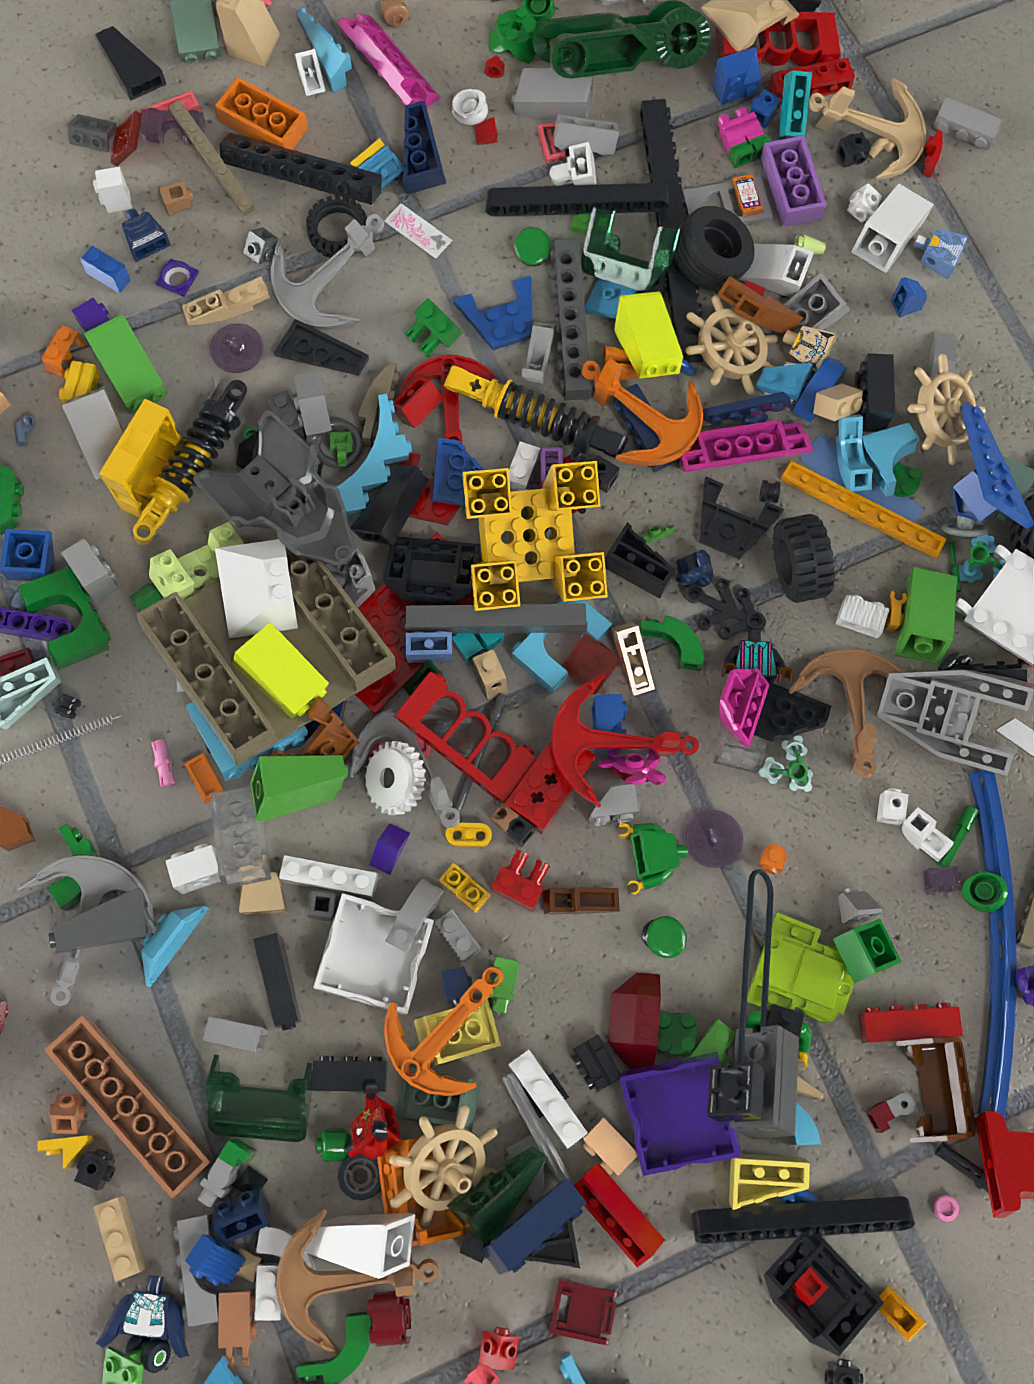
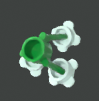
[759,735,813,792]

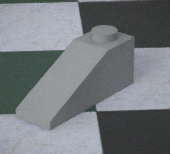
[927,331,955,392]
[838,888,882,924]

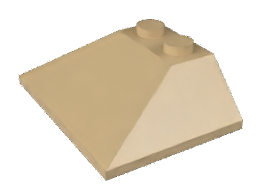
[701,0,799,52]

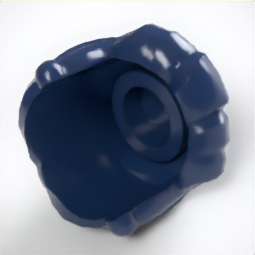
[675,549,714,587]

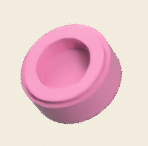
[932,1195,959,1221]

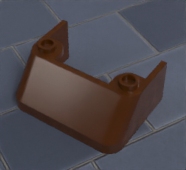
[896,1037,976,1143]

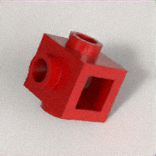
[478,1327,519,1370]

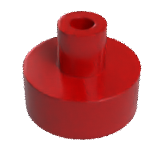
[484,56,505,78]

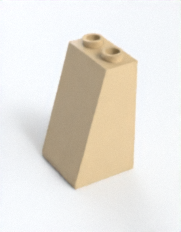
[216,0,280,67]

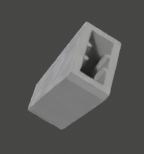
[201,1016,268,1054]

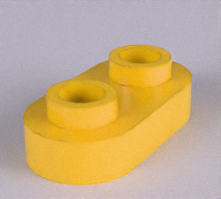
[446,823,492,848]

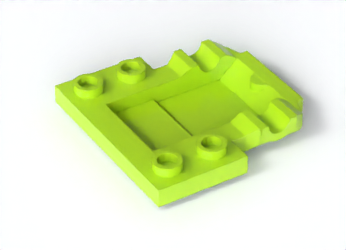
[747,912,854,1023]

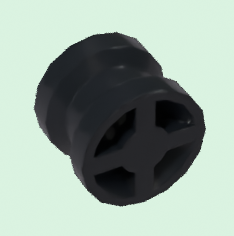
[759,480,781,503]
[53,694,82,719]

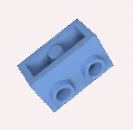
[406,631,453,663]

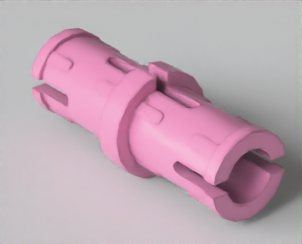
[151,739,175,788]

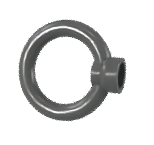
[306,419,363,468]

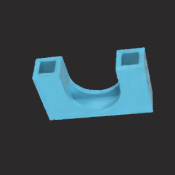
[512,597,612,694]

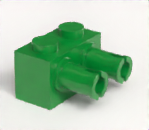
[404,298,463,357]

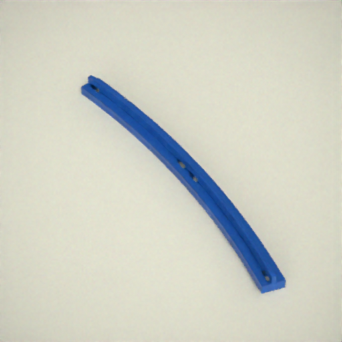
[969,770,1017,1119]

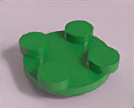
[893,462,923,497]
[657,1013,698,1055]

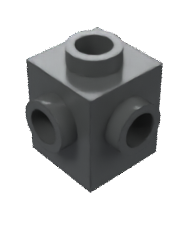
[243,227,278,264]

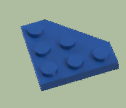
[432,438,484,506]

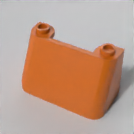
[377,1137,467,1246]

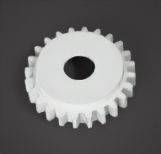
[364,741,426,815]

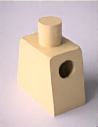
[239,860,287,916]

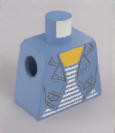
[914,229,968,279]

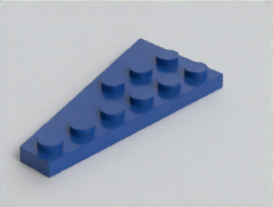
[961,402,1034,529]

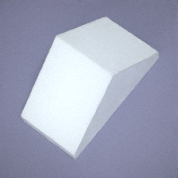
[295,49,325,96]

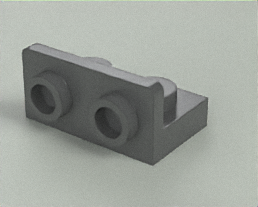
[68,114,117,153]

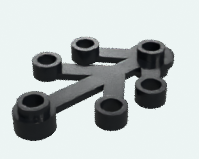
[685,578,766,640]

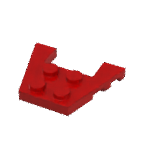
[401,453,461,526]

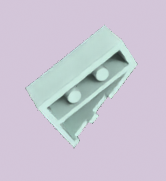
[0,657,62,730]

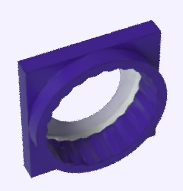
[156,259,199,297]

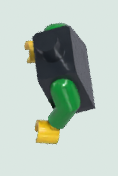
[746,1004,812,1070]

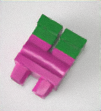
[717,107,772,169]

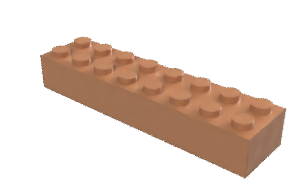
[44,1015,215,1199]

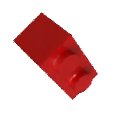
[393,376,443,428]

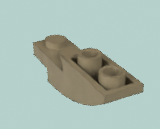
[358,362,400,448]

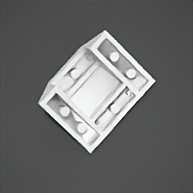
[215,539,298,639]

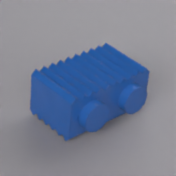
[80,246,131,293]
[185,1233,246,1286]

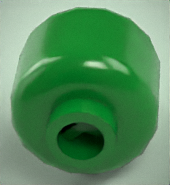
[315,1128,351,1162]

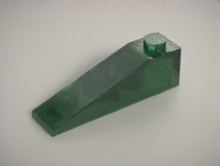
[447,1146,547,1246]

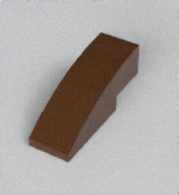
[543,887,620,914]

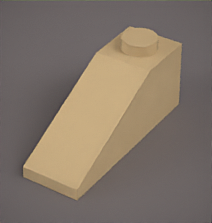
[611,622,655,696]

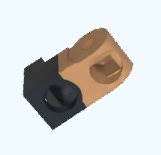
[489,803,535,848]

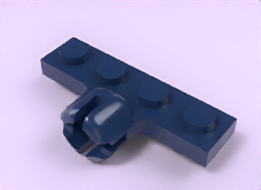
[703,392,791,425]

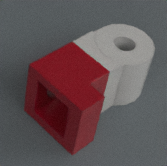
[864,1093,915,1133]

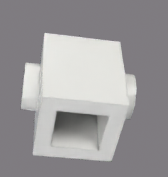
[877,788,909,826]

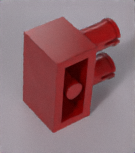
[491,849,550,912]

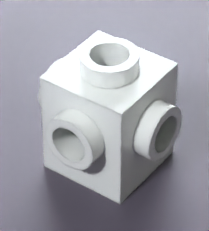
[847,183,882,223]

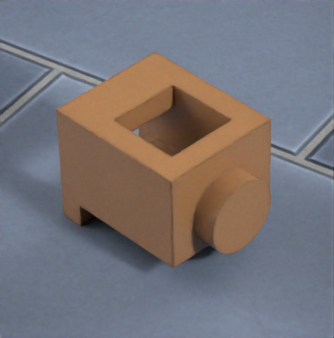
[159,181,194,217]

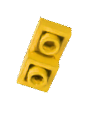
[438,863,491,913]

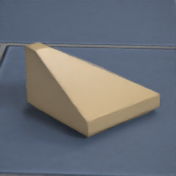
[237,1248,264,1282]

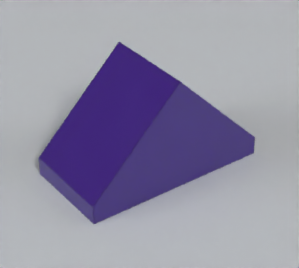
[369,823,410,875]

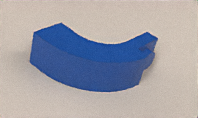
[792,357,847,422]

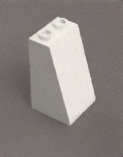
[851,184,934,273]
[305,1213,415,1279]

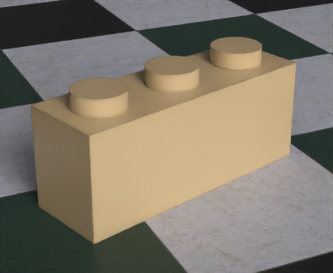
[93,1196,146,1282]

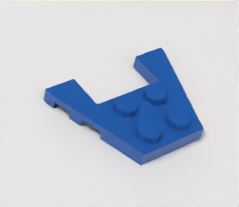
[454,276,533,350]

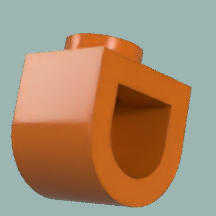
[758,844,787,875]

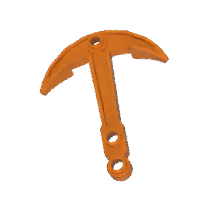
[384,967,504,1096]

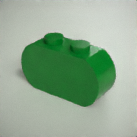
[0,465,24,534]

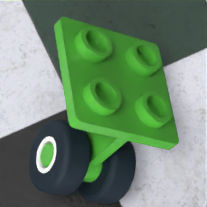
[102,1336,171,1384]

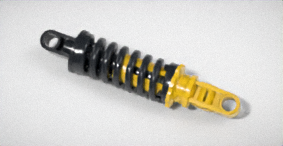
[444,366,628,459]
[133,380,247,545]

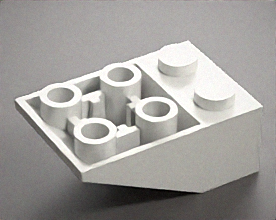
[739,244,814,298]

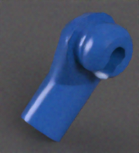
[781,1189,818,1204]

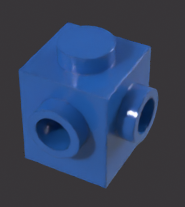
[750,90,781,128]

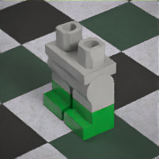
[197,1138,257,1207]

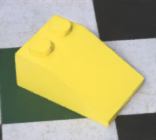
[414,999,501,1067]

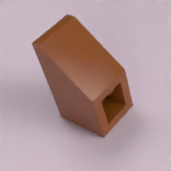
[0,806,35,851]

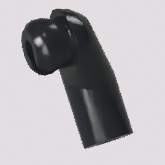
[938,653,972,670]

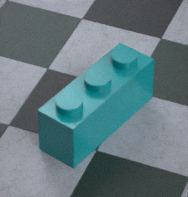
[778,70,812,139]

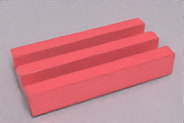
[538,122,566,164]

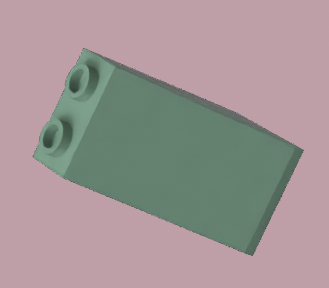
[170,0,222,63]

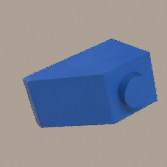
[890,277,927,318]

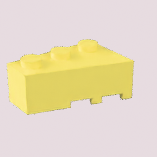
[729,1153,810,1210]

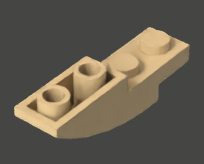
[182,277,270,325]

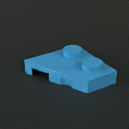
[756,362,813,401]

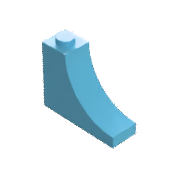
[862,423,919,497]

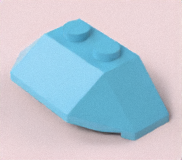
[141,906,209,987]

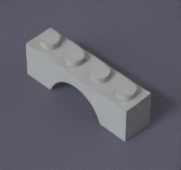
[174,1214,220,1327]

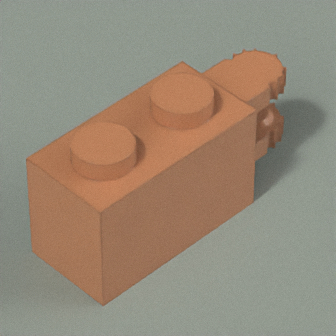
[218,1289,257,1368]

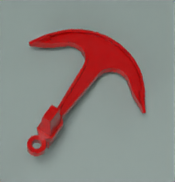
[551,674,699,808]

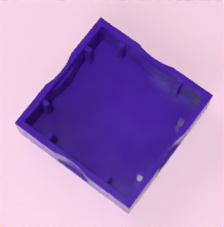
[620,1052,741,1176]

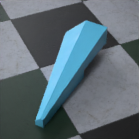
[297,7,352,93]

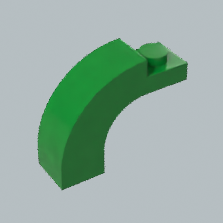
[48,824,97,911]
[297,1311,373,1384]

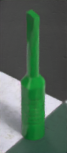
[949,542,961,593]

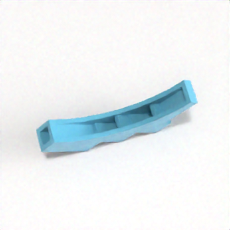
[336,393,412,516]

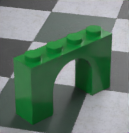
[18,566,111,670]

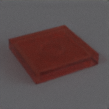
[110,111,142,166]
[561,632,622,695]

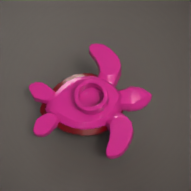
[598,749,666,785]

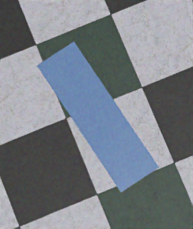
[799,433,924,522]

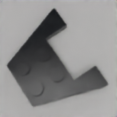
[699,476,784,560]

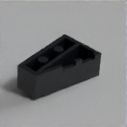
[605,522,675,599]
[497,1219,580,1268]

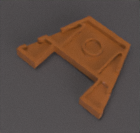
[270,696,359,761]

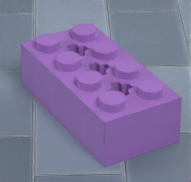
[760,136,827,227]

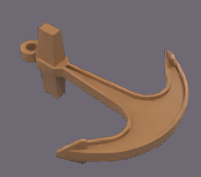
[789,649,904,778]
[276,1209,439,1354]

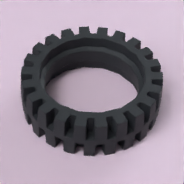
[306,195,367,257]

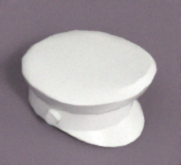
[452,89,488,125]

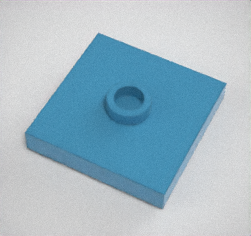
[585,276,638,319]

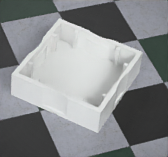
[313,893,434,1015]

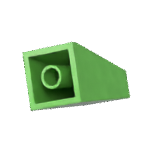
[84,314,168,414]
[895,567,957,665]
[250,755,348,822]

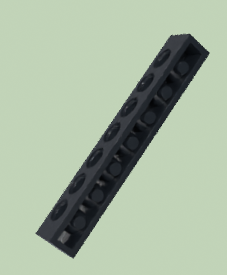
[219,133,382,205]

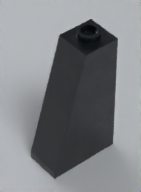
[95,26,167,101]
[350,465,429,545]
[253,933,301,1031]

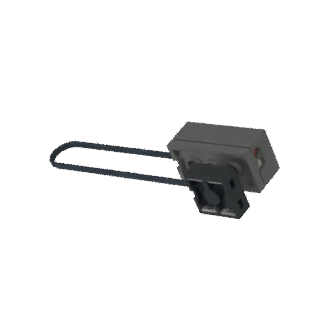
[707,869,799,1138]

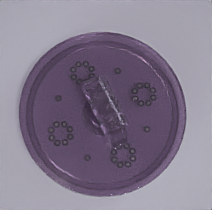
[210,324,264,373]
[685,810,743,868]

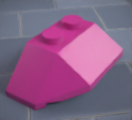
[720,669,769,747]

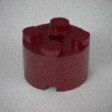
[367,1290,412,1347]

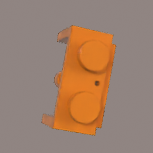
[41,325,85,379]

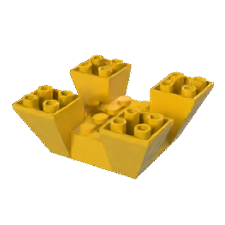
[462,461,607,611]

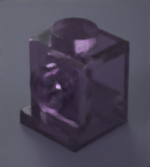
[923,866,962,895]

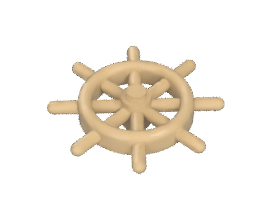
[686,295,778,394]
[908,353,986,465]
[389,1105,498,1229]

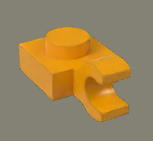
[885,591,907,633]

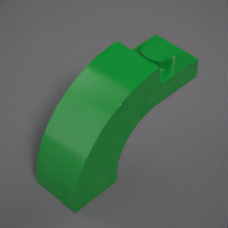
[639,615,704,671]

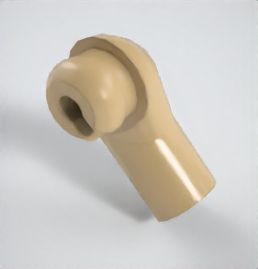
[868,138,895,160]

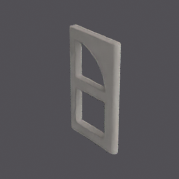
[681,176,773,224]

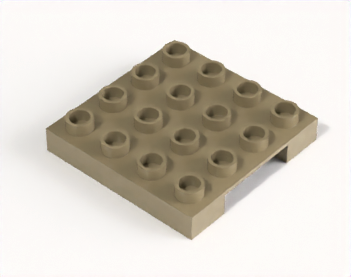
[136,534,396,766]

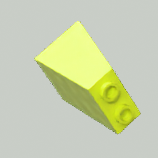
[614,291,683,379]
[232,622,329,719]

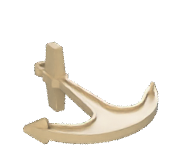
[808,78,926,180]

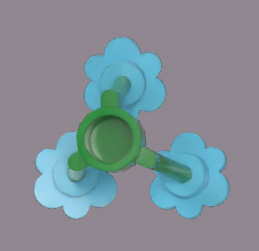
[958,534,1006,584]

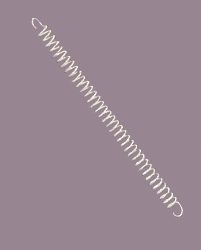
[0,714,121,765]

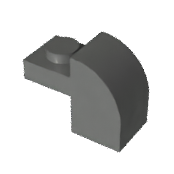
[307,891,340,921]

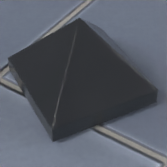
[234,1165,268,1193]

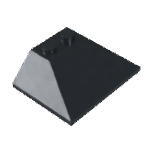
[383,536,480,605]
[763,1236,884,1356]

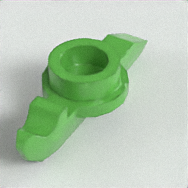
[639,525,675,543]

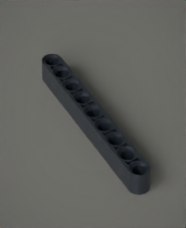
[485,183,669,217]
[691,1196,915,1244]

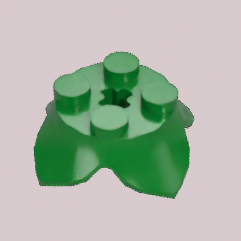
[489,7,540,64]

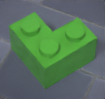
[687,1019,736,1067]

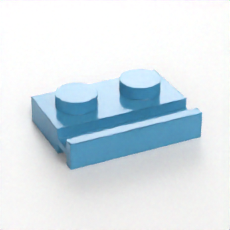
[358,145,404,190]

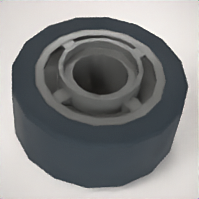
[338,1153,381,1201]

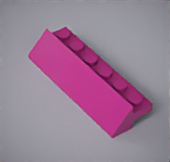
[337,13,440,107]
[678,420,813,472]

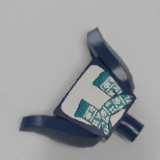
[95,1275,189,1358]

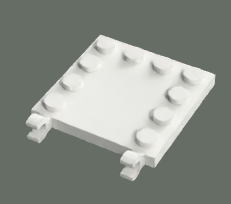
[955,545,1034,667]

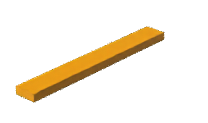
[780,460,946,559]

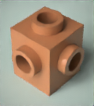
[49,1094,88,1134]

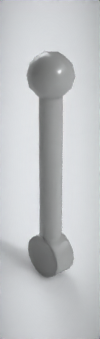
[208,376,222,400]

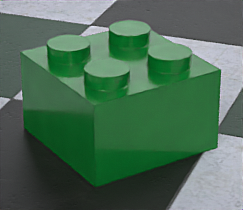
[833,918,902,983]

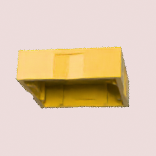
[99,399,182,518]

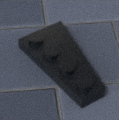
[274,319,369,376]

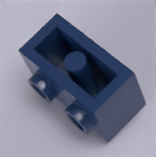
[441,967,473,1007]
[213,1187,270,1244]

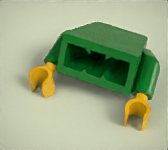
[619,823,687,895]

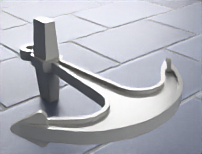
[271,214,384,329]
[350,703,471,828]
[17,855,157,1007]

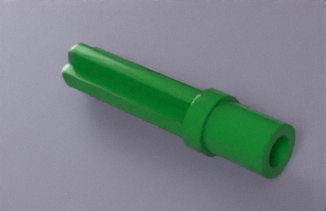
[936,805,979,869]

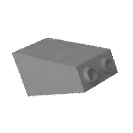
[511,68,594,122]
[62,386,124,481]

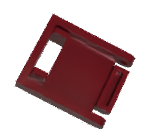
[549,1279,618,1346]

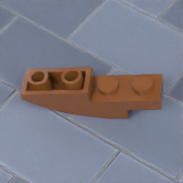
[717,276,803,334]

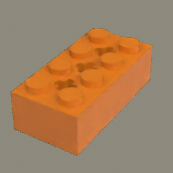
[215,77,308,150]

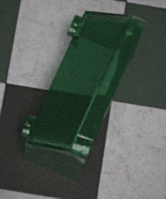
[581,208,680,290]
[205,1055,312,1142]

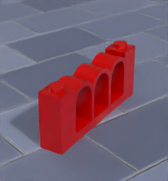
[715,12,841,66]
[393,672,537,803]

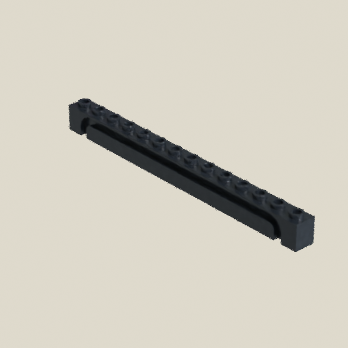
[640,99,704,363]

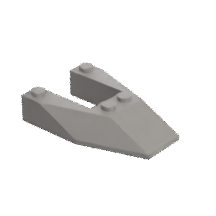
[877,669,1034,776]

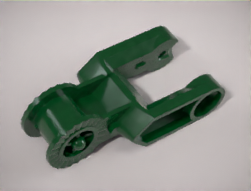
[531,0,710,79]

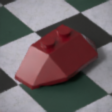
[608,972,661,1069]

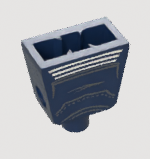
[122,209,171,262]

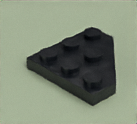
[754,681,831,742]

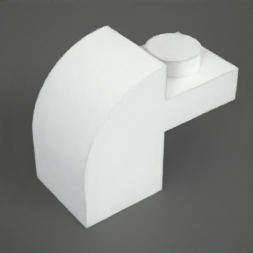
[902,807,954,862]

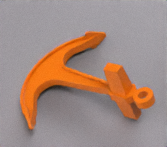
[582,358,703,466]

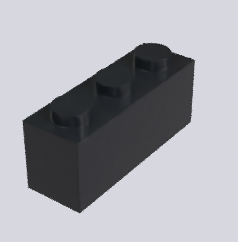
[312,1056,388,1092]

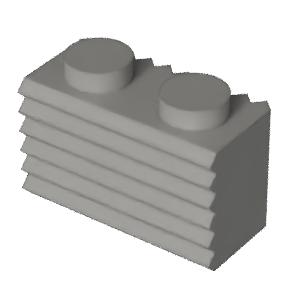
[435,909,481,963]

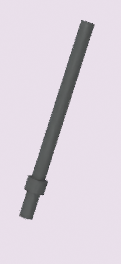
[449,693,507,820]

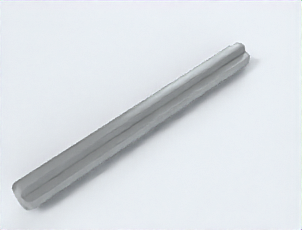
[503,1072,574,1185]

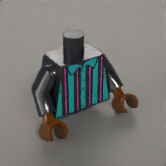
[721,629,793,683]

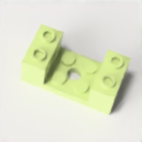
[149,522,244,600]

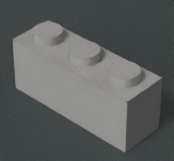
[932,97,1002,151]
[553,114,619,156]

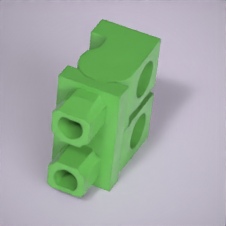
[490,957,520,1014]

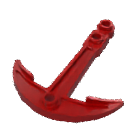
[398,355,500,443]

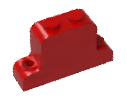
[975,1111,1034,1218]

